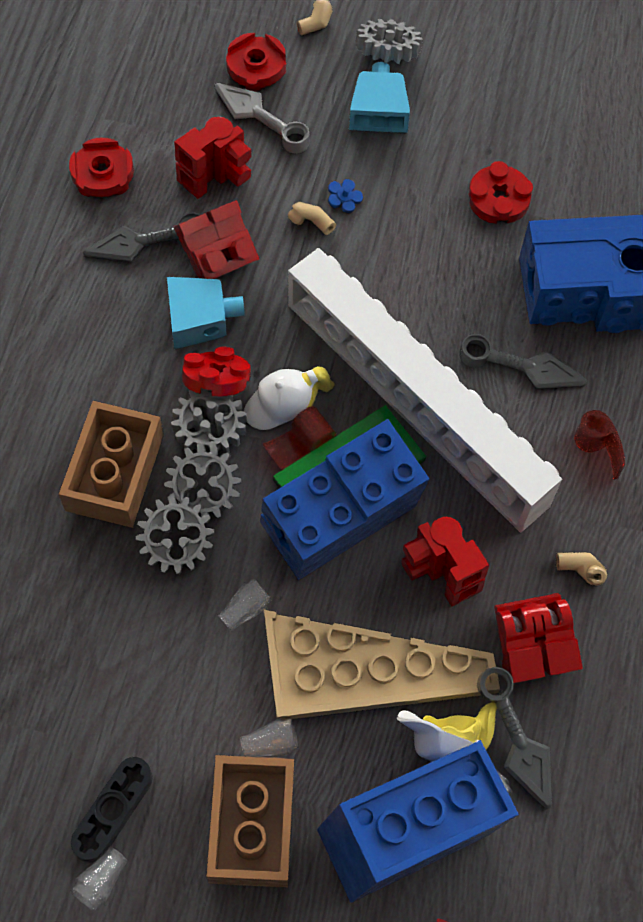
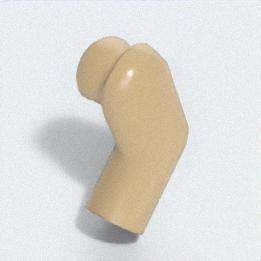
[297,0,332,36]
[288,202,336,235]
[556,553,607,586]

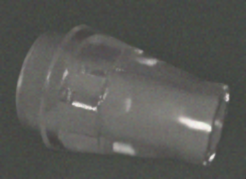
[217,579,272,632]
[240,717,299,757]
[71,847,128,911]

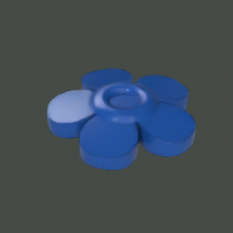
[328,179,363,213]

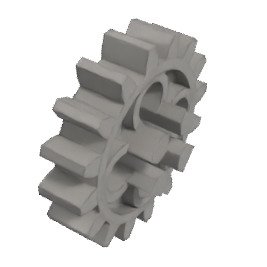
[356,19,422,64]
[171,389,247,454]
[164,444,242,518]
[136,495,215,574]

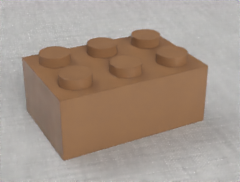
[59,401,164,528]
[207,755,294,887]

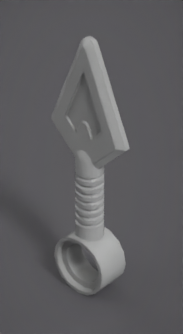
[215,83,310,154]

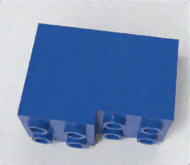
[519,215,643,333]
[260,419,430,580]
[317,740,519,903]

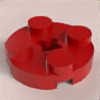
[226,33,286,92]
[69,138,134,197]
[468,161,533,224]
[182,346,251,397]

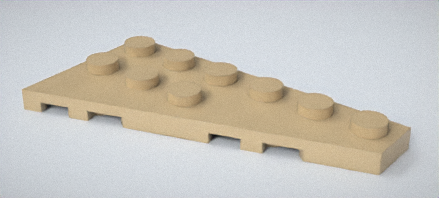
[264,610,500,721]

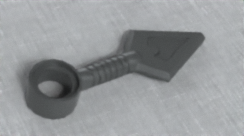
[83,213,200,262]
[459,334,587,389]
[477,667,552,809]

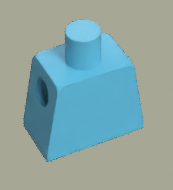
[349,62,410,133]
[167,277,245,349]

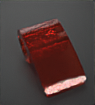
[263,406,336,470]
[574,410,625,480]

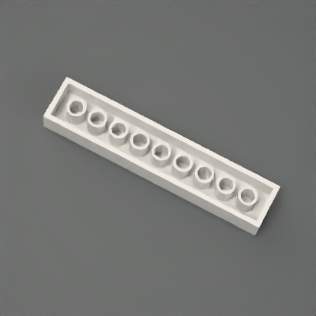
[288,248,562,533]

